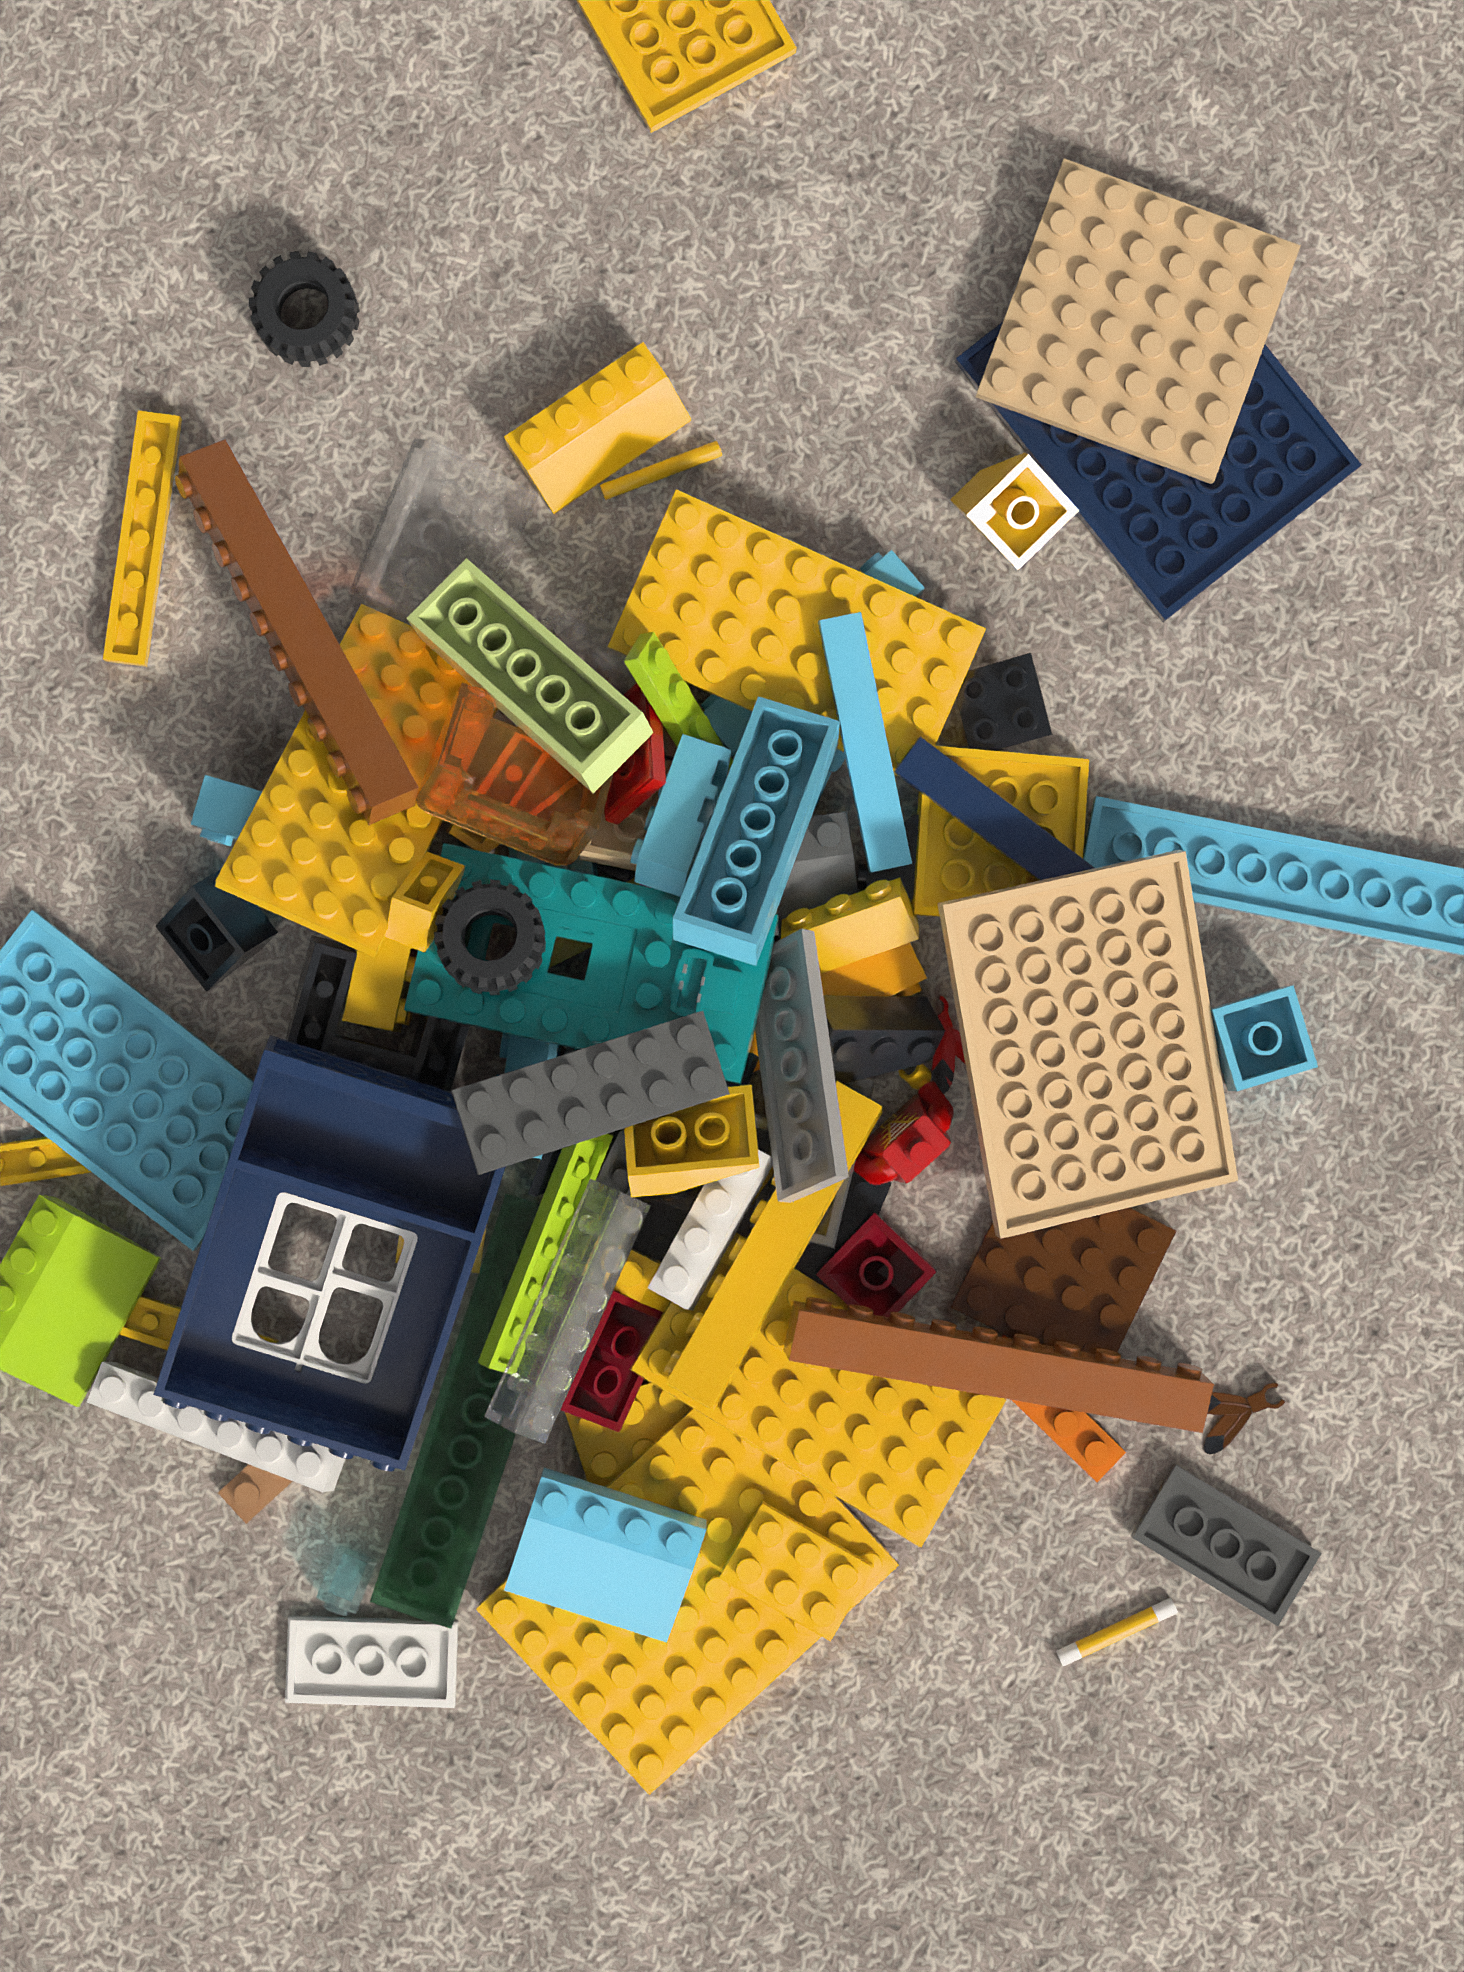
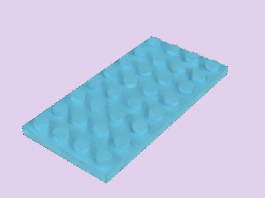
[0,910,254,1251]

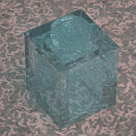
[316,1545,379,1616]

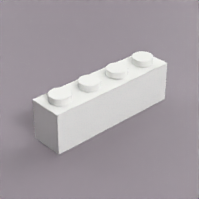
[648,1150,773,1311]

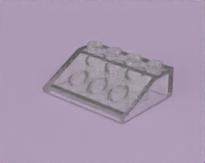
[348,439,539,619]

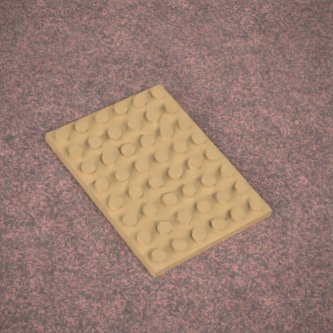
[938,850,1238,1239]

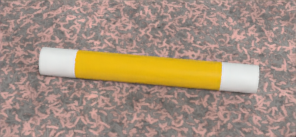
[1056,1597,1178,1666]

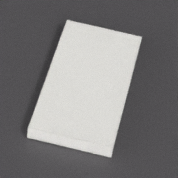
[285,1615,458,1708]

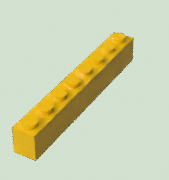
[664,1081,882,1411]

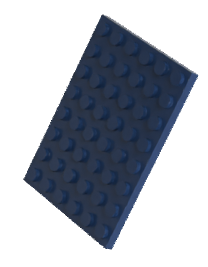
[955,322,1362,623]

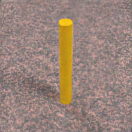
[600,440,722,500]

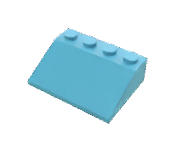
[504,1467,707,1643]

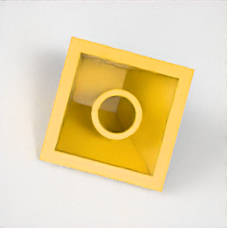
[950,452,1079,570]

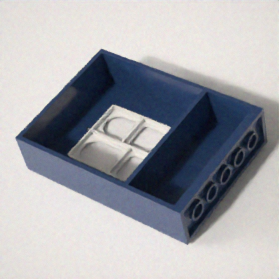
[153,1035,506,1472]

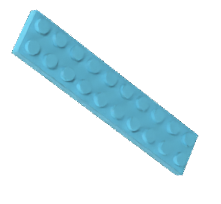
[1083,796,1464,956]

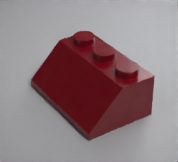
[530,1276,663,1433]

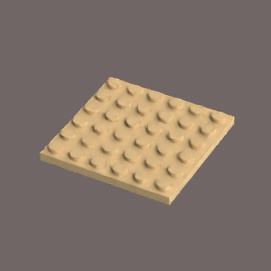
[976,159,1301,484]

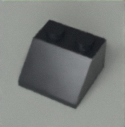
[155,869,278,992]

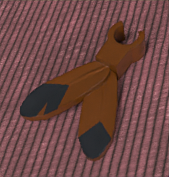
[1204,1383,1285,1455]

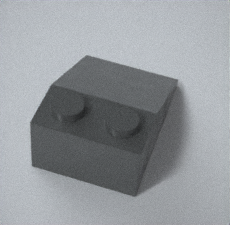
[776,811,858,940]

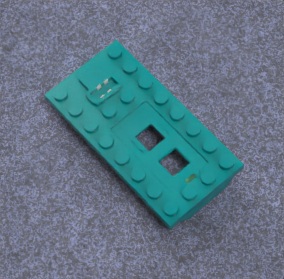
[404,844,779,1085]

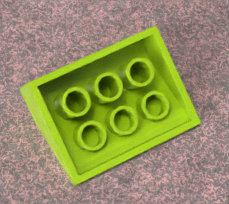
[0,1194,162,1407]

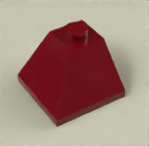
[816,1213,937,1317]

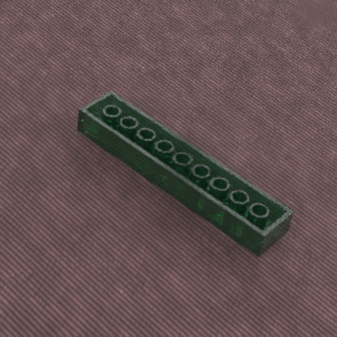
[370,1192,589,1629]

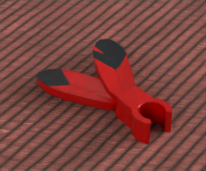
[931,995,965,1094]

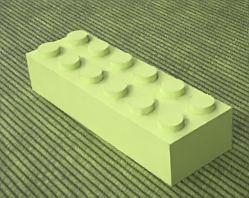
[407,558,653,793]

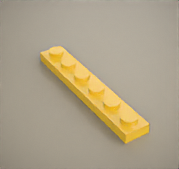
[103,410,182,667]

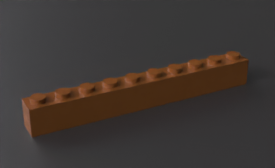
[175,439,419,825]
[783,1297,1214,1433]

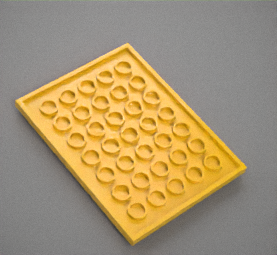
[476,1408,899,1795]

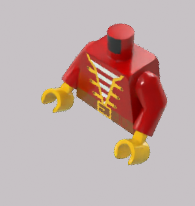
[854,1064,954,1185]

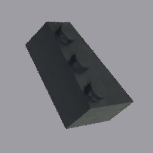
[823,995,946,1084]

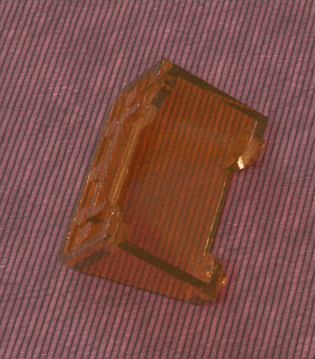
[416,682,613,865]

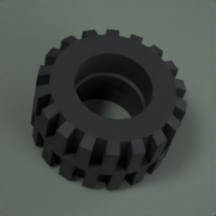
[249,251,360,367]
[434,879,546,995]

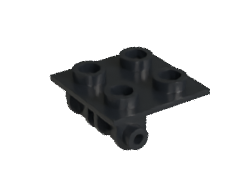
[956,653,1053,751]

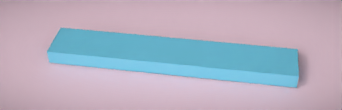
[818,612,912,872]

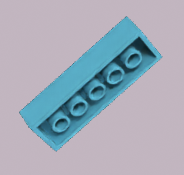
[673,696,840,966]

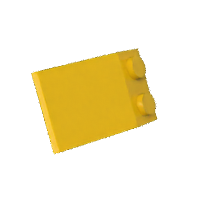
[624,1085,759,1197]

